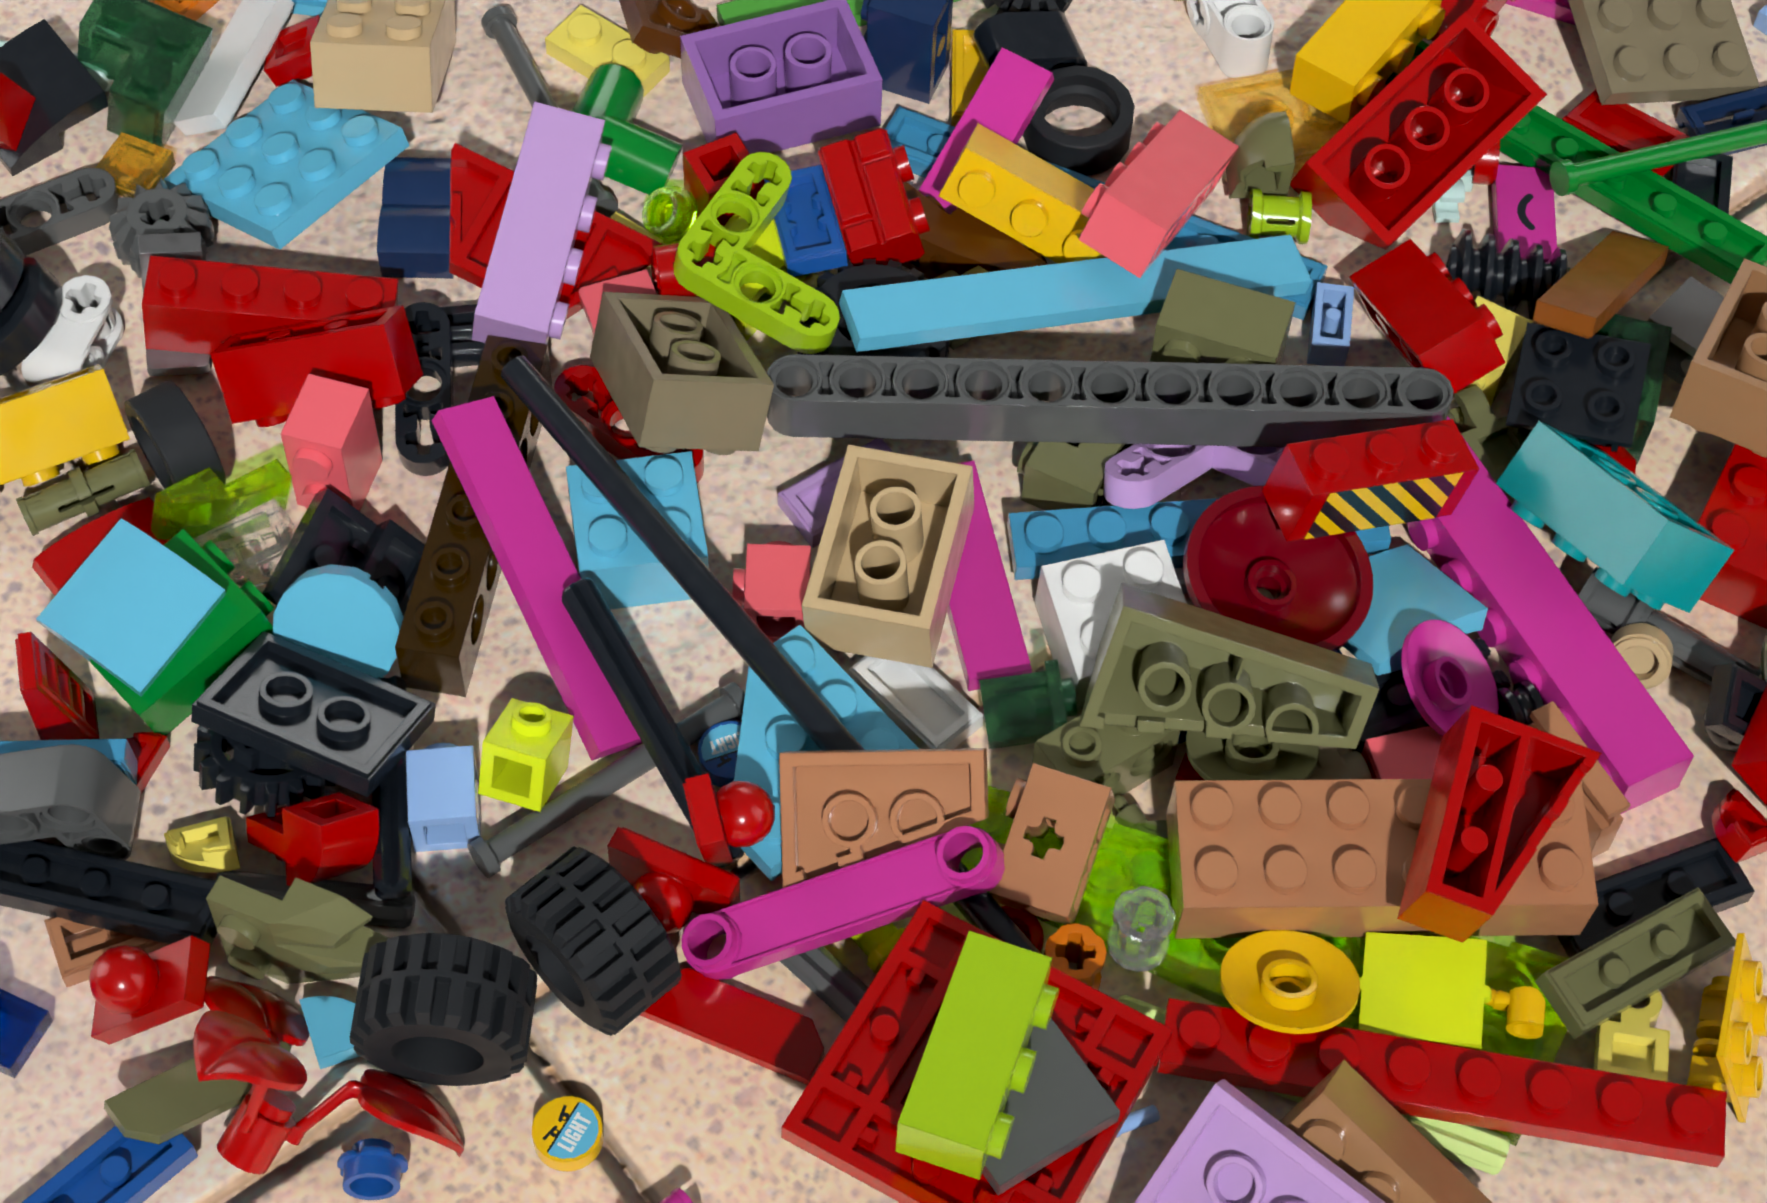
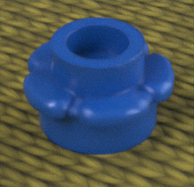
[337,1138,408,1200]

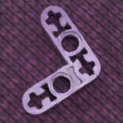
[1103,444,1285,509]

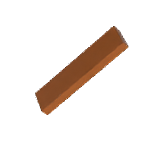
[1533,231,1669,339]

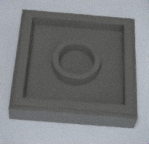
[982,1018,1120,1196]

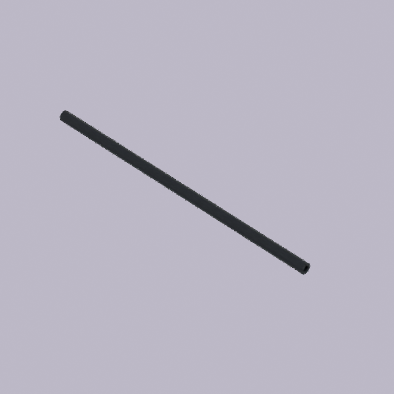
[501,356,1053,967]

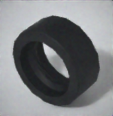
[1023,65,1135,176]
[124,380,226,506]

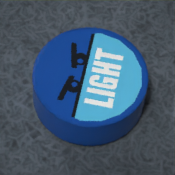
[698,721,741,788]

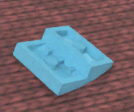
[36,518,226,697]
[1343,544,1488,676]

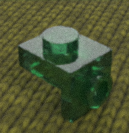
[979,659,1078,749]

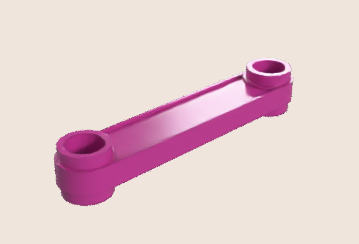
[682,826,1005,980]

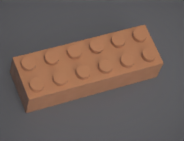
[1166,779,1599,939]

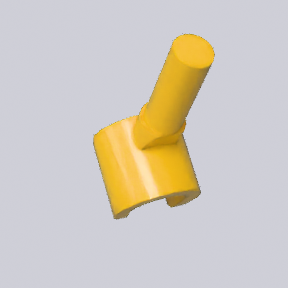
[1485,986,1546,1039]

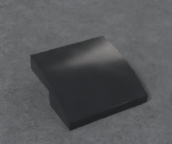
[0,19,109,176]
[262,488,425,617]

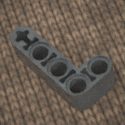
[0,744,141,860]

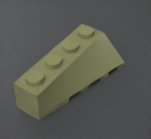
[1079,583,1379,749]

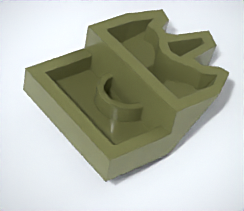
[206,875,389,984]

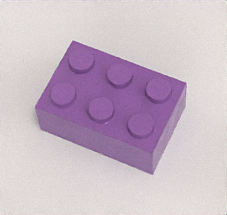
[680,0,883,154]

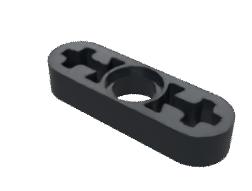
[395,302,454,476]

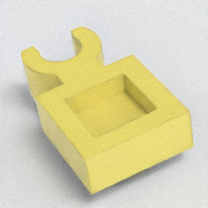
[1593,992,1670,1082]

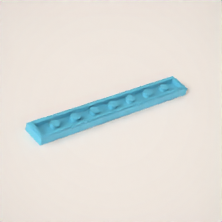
[839,235,1312,352]

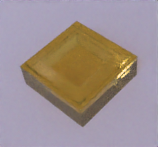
[95,132,176,198]

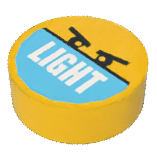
[532,1096,604,1172]

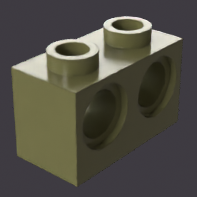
[1031,715,1180,797]

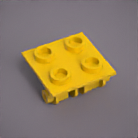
[1686,933,1767,1123]

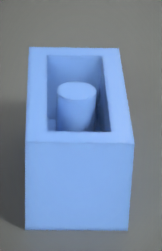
[1307,282,1354,366]

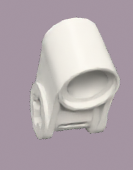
[1186,0,1274,81]
[21,275,124,385]

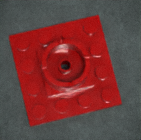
[781,900,1173,1203]

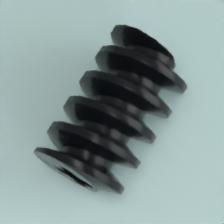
[1446,228,1571,320]

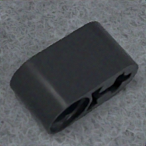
[973,11,1087,72]

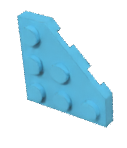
[734,625,919,881]

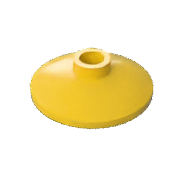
[1220,930,1360,1034]

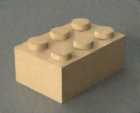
[310,0,456,113]
[802,445,974,668]

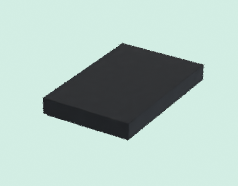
[191,631,436,797]

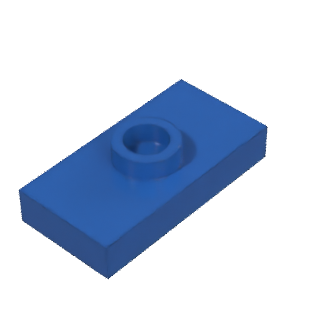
[764,165,848,277]

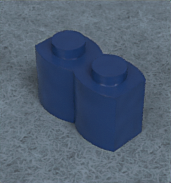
[377,157,454,279]

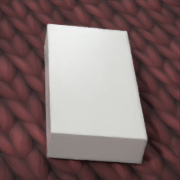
[848,656,984,749]

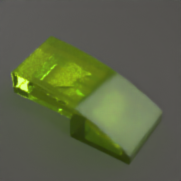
[151,459,292,540]

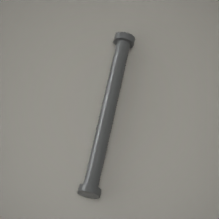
[481,6,618,218]
[467,682,745,878]

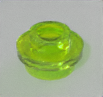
[642,186,698,244]

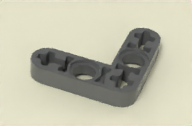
[0,167,119,256]

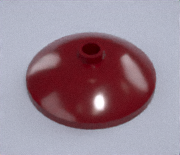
[1183,486,1373,652]

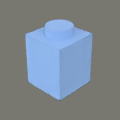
[406,743,481,852]

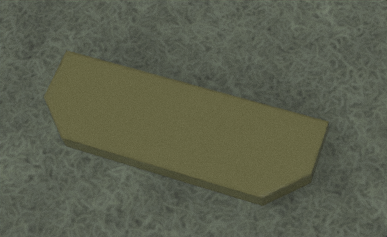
[104,1040,291,1144]

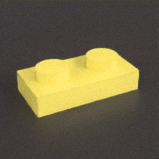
[545,5,670,98]

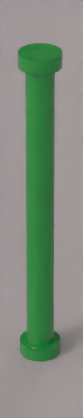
[1549,120,1767,196]

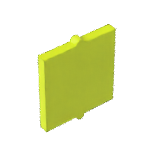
[1358,932,1492,1050]

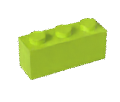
[895,931,1059,1180]

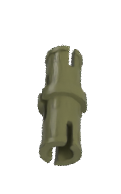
[16,449,151,536]

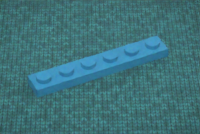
[1007,498,1391,580]

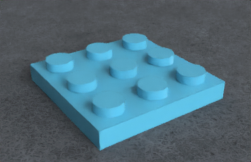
[164,80,409,250]

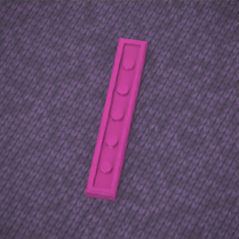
[431,396,643,761]

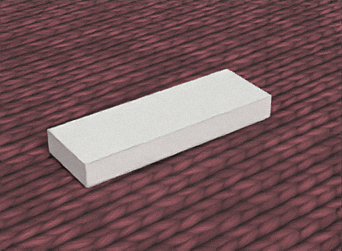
[173,0,295,136]

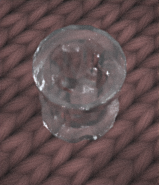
[1107,886,1175,972]

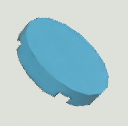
[273,564,404,678]

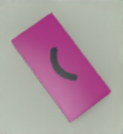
[1491,164,1557,262]

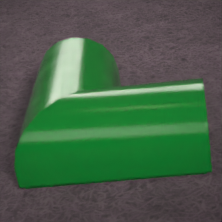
[572,64,683,199]

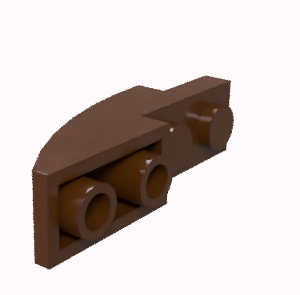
[902,182,1048,280]

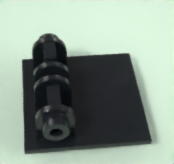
[1506,322,1651,452]

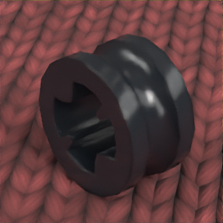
[1497,680,1544,725]

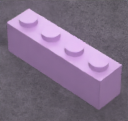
[472,102,612,344]

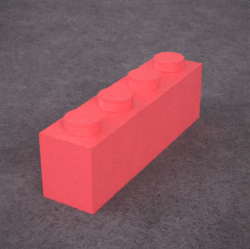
[1078,110,1239,278]

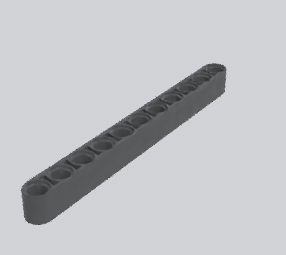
[767,354,1454,447]

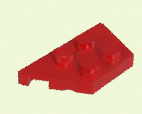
[449,143,662,319]

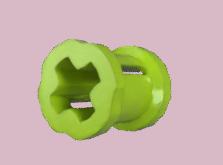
[1247,188,1312,244]

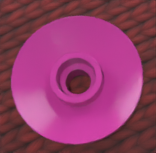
[1401,619,1499,737]

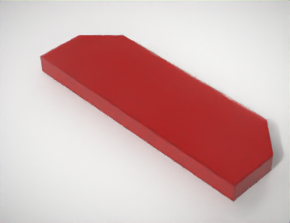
[640,968,824,1085]

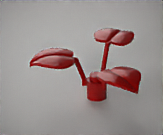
[193,976,464,1175]

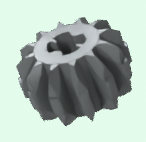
[109,179,214,278]

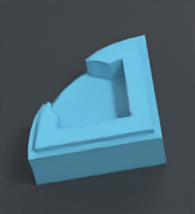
[299,996,360,1069]

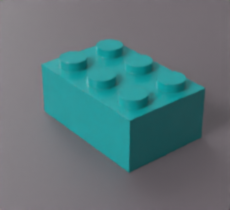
[1496,421,1734,613]

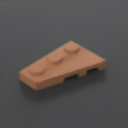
[779,748,989,888]

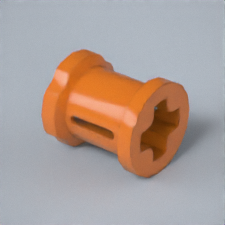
[1044,923,1107,991]

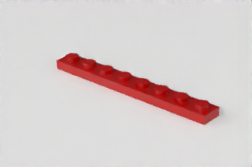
[1157,998,1727,1168]

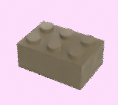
[590,291,774,455]

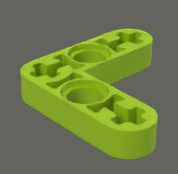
[673,152,840,354]

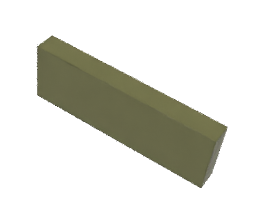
[1535,887,1736,1039]

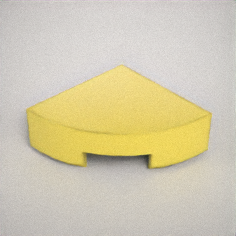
[164,816,241,873]

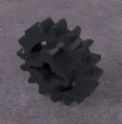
[193,725,336,817]

